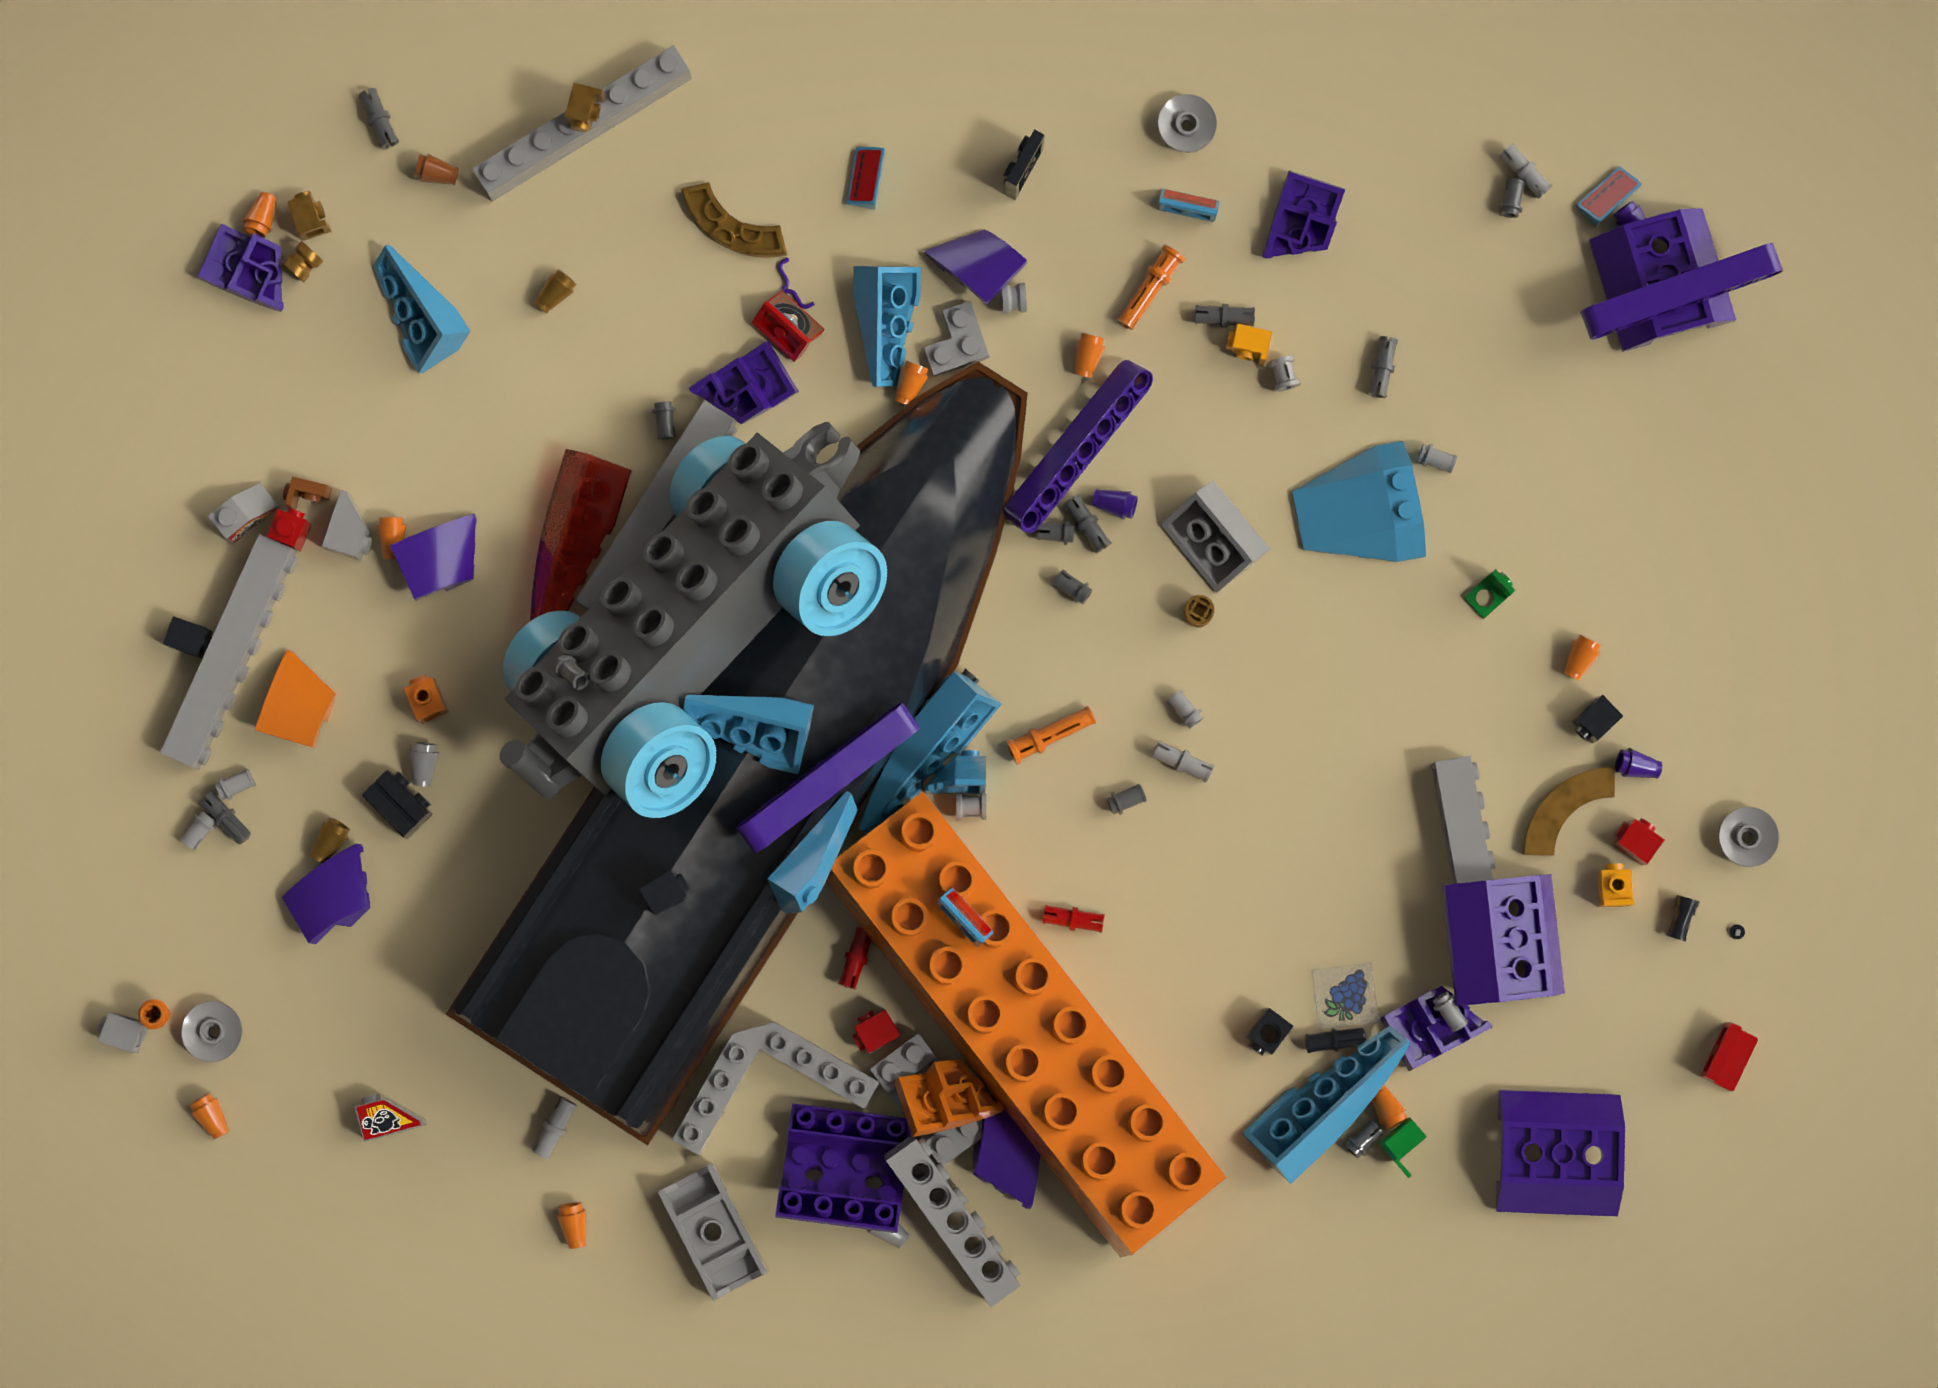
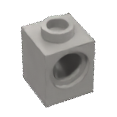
[97,1012,148,1053]

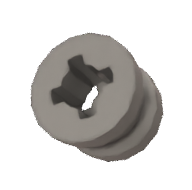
[1001,283,1027,314]

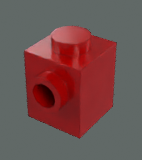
[266,507,312,552]
[1613,818,1665,866]
[852,1009,901,1054]

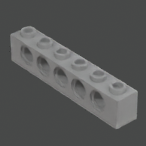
[884,1135,1021,1307]

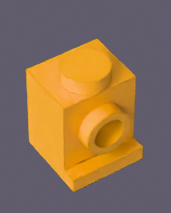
[1226,324,1273,366]
[1597,864,1634,907]

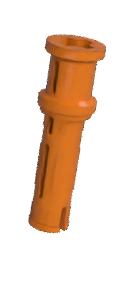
[1117,245,1186,330]
[1005,706,1096,765]

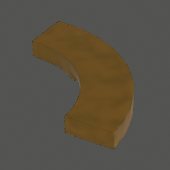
[681,182,787,258]
[1523,767,1615,856]

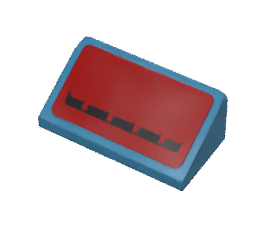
[846,147,885,209]
[1576,166,1642,227]
[1158,189,1219,222]
[936,888,993,947]

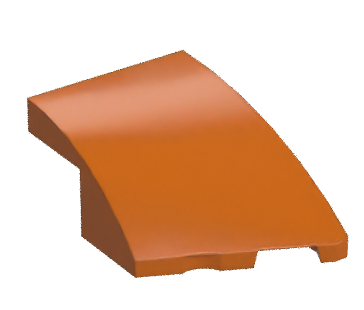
[255,650,336,748]
[894,1059,1004,1137]

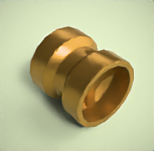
[281,241,324,283]
[1183,595,1215,628]

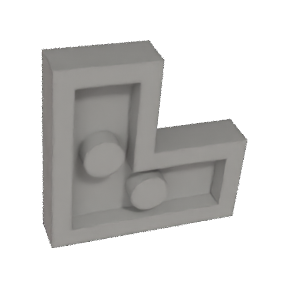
[924,301,990,377]

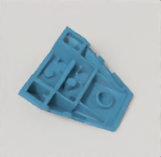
[1292,441,1426,562]

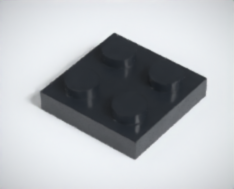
[1003,129,1045,200]

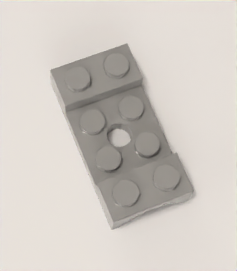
[870,1033,983,1166]
[658,1163,769,1301]

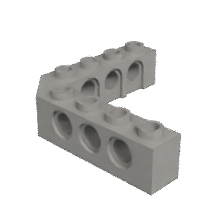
[672,1022,880,1155]

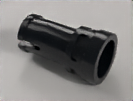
[1667,895,1700,942]

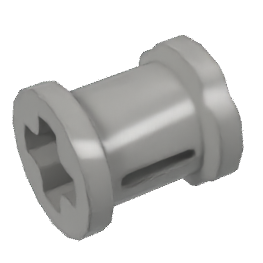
[1267,355,1301,392]
[956,793,986,820]

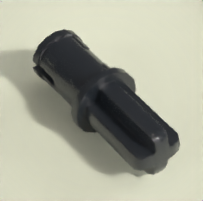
[1305,1028,1366,1053]

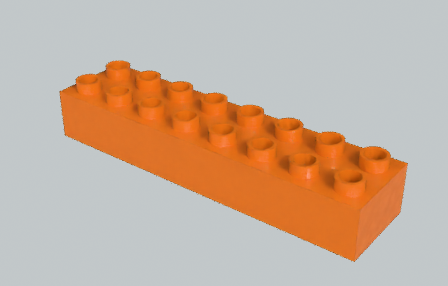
[826,792,1227,1258]

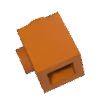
[404,675,449,724]

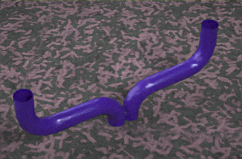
[778,257,815,309]

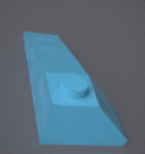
[373,245,470,374]
[853,266,921,387]
[683,695,814,774]
[925,750,986,794]
[768,791,858,914]

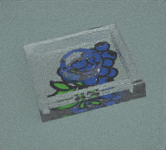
[1311,962,1379,1029]

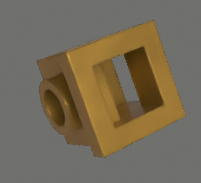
[564,82,605,133]
[287,191,332,241]

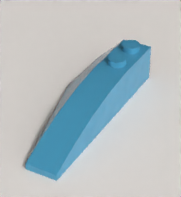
[859,671,1002,833]
[1242,1025,1410,1184]

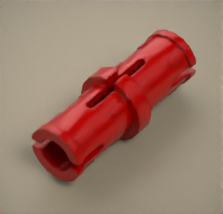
[1043,905,1105,933]
[838,927,872,990]

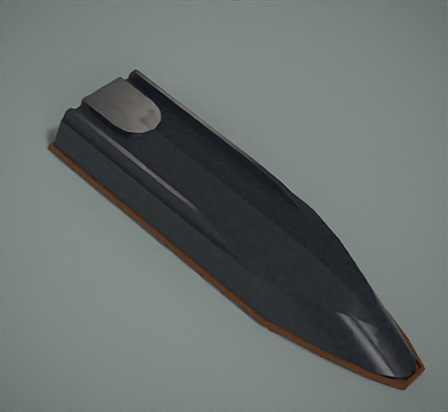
[446,361,1028,1146]

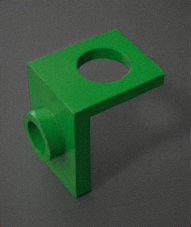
[1464,569,1515,619]
[1378,1117,1426,1178]

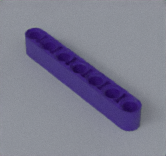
[1580,243,1783,340]
[1003,360,1153,533]
[736,702,920,853]

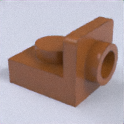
[283,476,332,510]

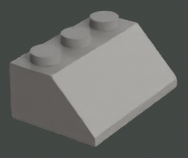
[1161,480,1270,593]

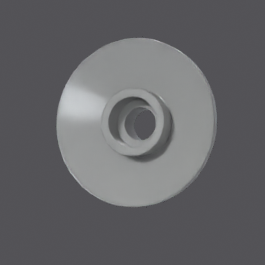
[1158,94,1217,153]
[1719,807,1779,867]
[181,1001,243,1062]

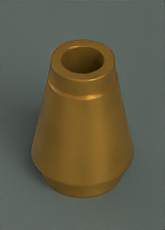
[534,269,577,313]
[310,817,350,863]

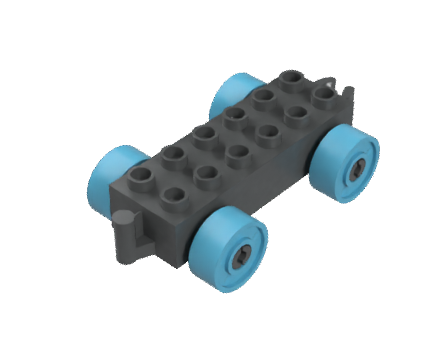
[500,422,887,818]

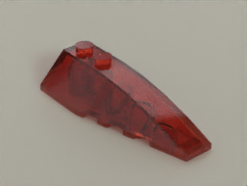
[530,449,632,621]

